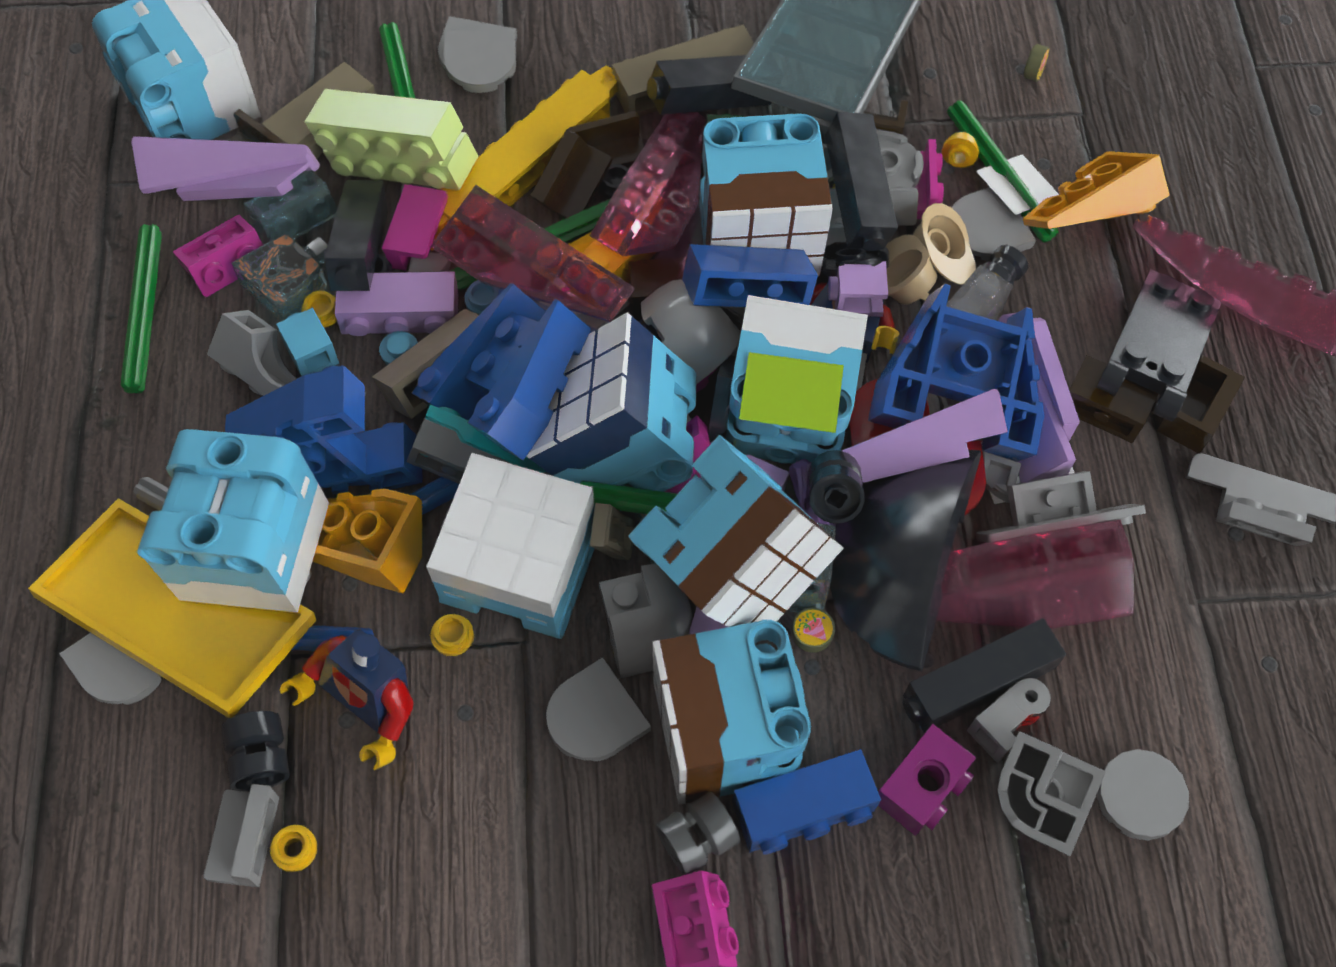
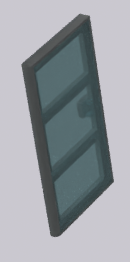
[731,0,922,122]

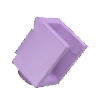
[828,261,888,316]

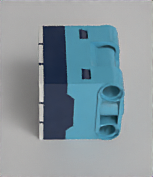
[526,312,697,492]

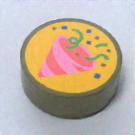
[1024,44,1050,82]
[791,608,835,653]

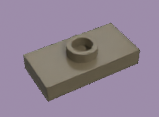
[590,503,636,561]

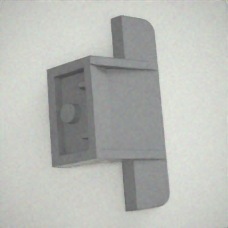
[1185,454,1336,546]

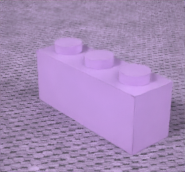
[335,271,458,336]

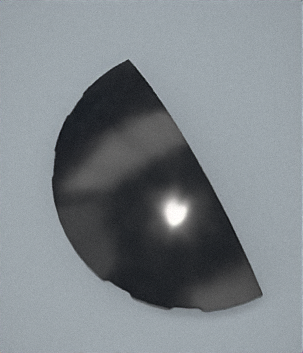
[826,449,981,672]

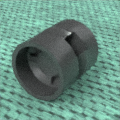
[655,791,740,875]

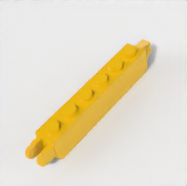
[430,65,617,252]

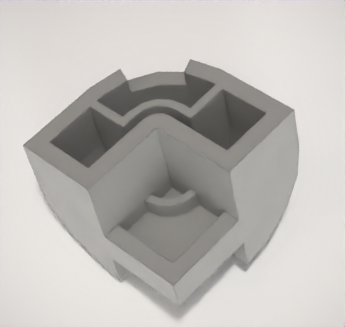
[641,279,741,384]
[599,564,693,679]
[997,731,1106,856]

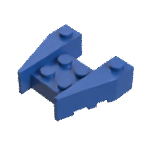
[412,283,591,460]
[868,284,1044,462]
[225,365,422,495]

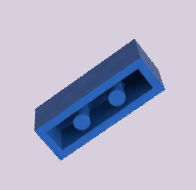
[682,244,818,307]
[732,749,881,854]

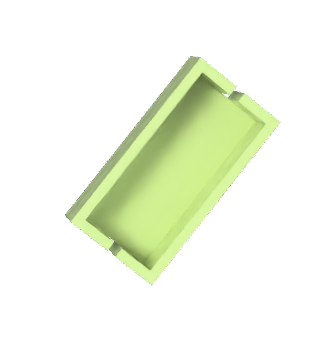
[304,89,478,190]

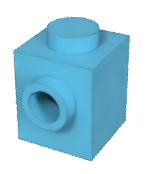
[276,308,339,376]

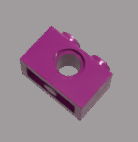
[878,724,976,836]

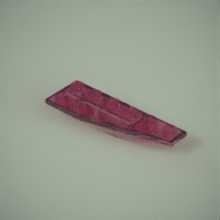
[590,112,705,256]
[430,185,635,322]
[1133,215,1336,357]
[936,519,1134,629]

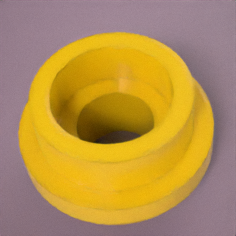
[942,132,979,168]
[270,825,317,872]

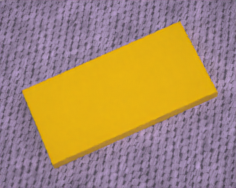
[28,498,316,718]

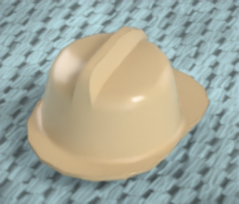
[913,203,976,285]
[886,235,938,305]

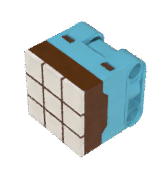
[699,114,833,276]
[628,435,844,627]
[653,620,811,805]

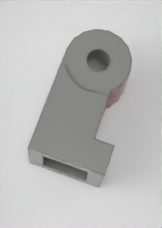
[967,678,1051,763]

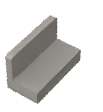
[204,784,279,887]

